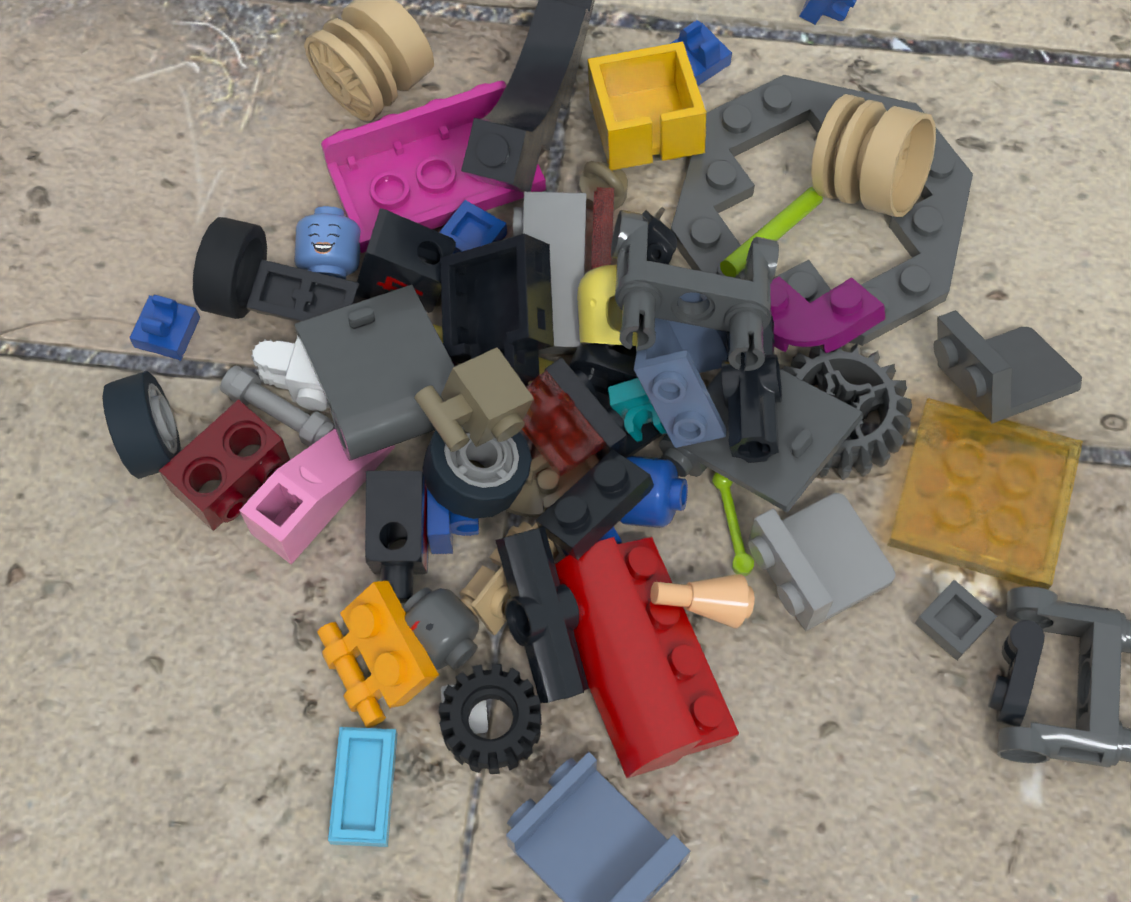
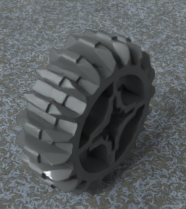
[782,343,912,481]

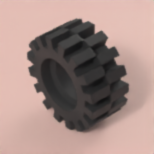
[438,663,542,774]

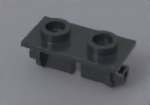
[642,207,678,265]

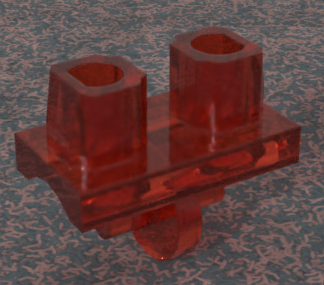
[522,370,604,477]

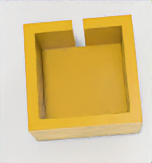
[587,41,706,171]

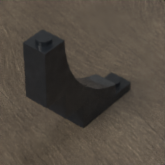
[461,0,595,193]

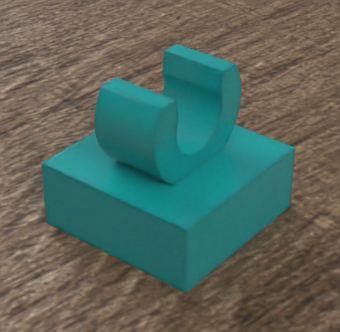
[608,378,667,442]

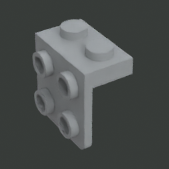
[748,493,895,632]

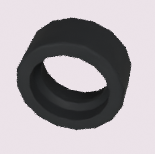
[192,217,267,319]

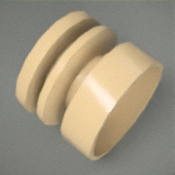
[304,0,434,121]
[811,94,936,217]

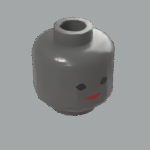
[402,587,479,670]

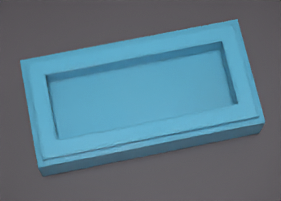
[328,727,398,847]

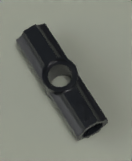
[721,311,782,463]
[495,526,589,703]

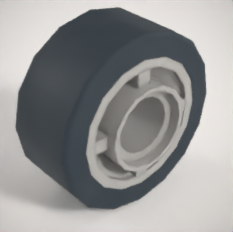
[102,371,181,479]
[422,426,532,519]

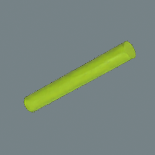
[720,187,823,278]

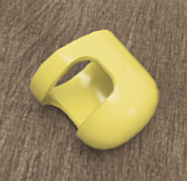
[577,265,637,346]

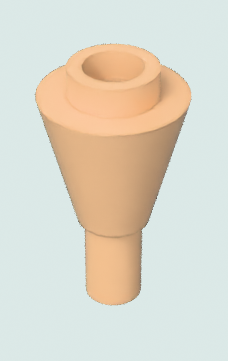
[650,574,755,629]

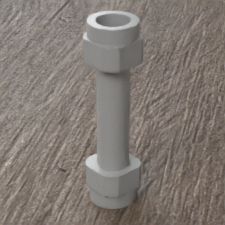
[220,365,335,447]

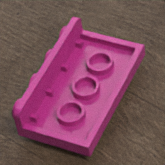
[321,81,546,253]

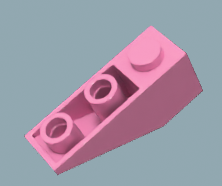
[239,429,395,565]

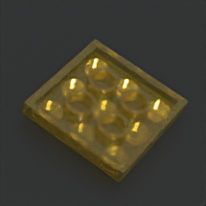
[887,398,1083,590]

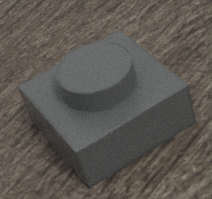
[915,580,997,661]

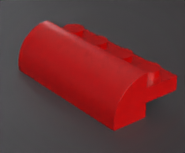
[555,537,739,778]

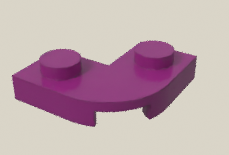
[770,276,886,353]

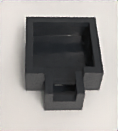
[440,233,554,383]

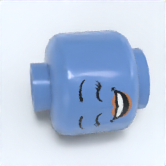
[294,206,361,280]

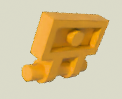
[317,581,439,728]

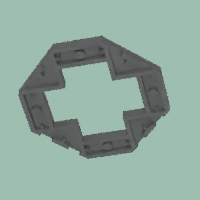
[671,75,973,346]

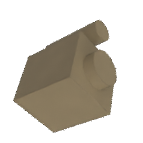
[414,347,534,452]

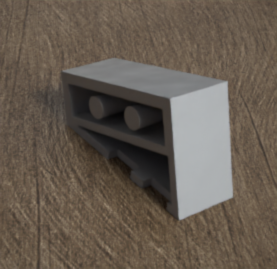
[513,191,587,355]

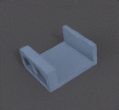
[634,292,727,448]
[506,752,691,902]

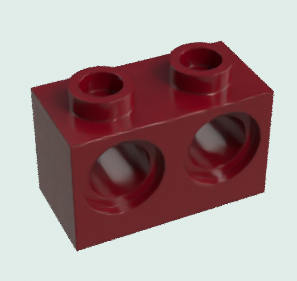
[159,399,291,531]

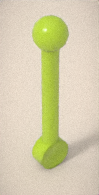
[712,472,754,576]

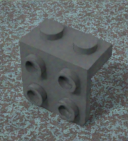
[933,310,1082,423]

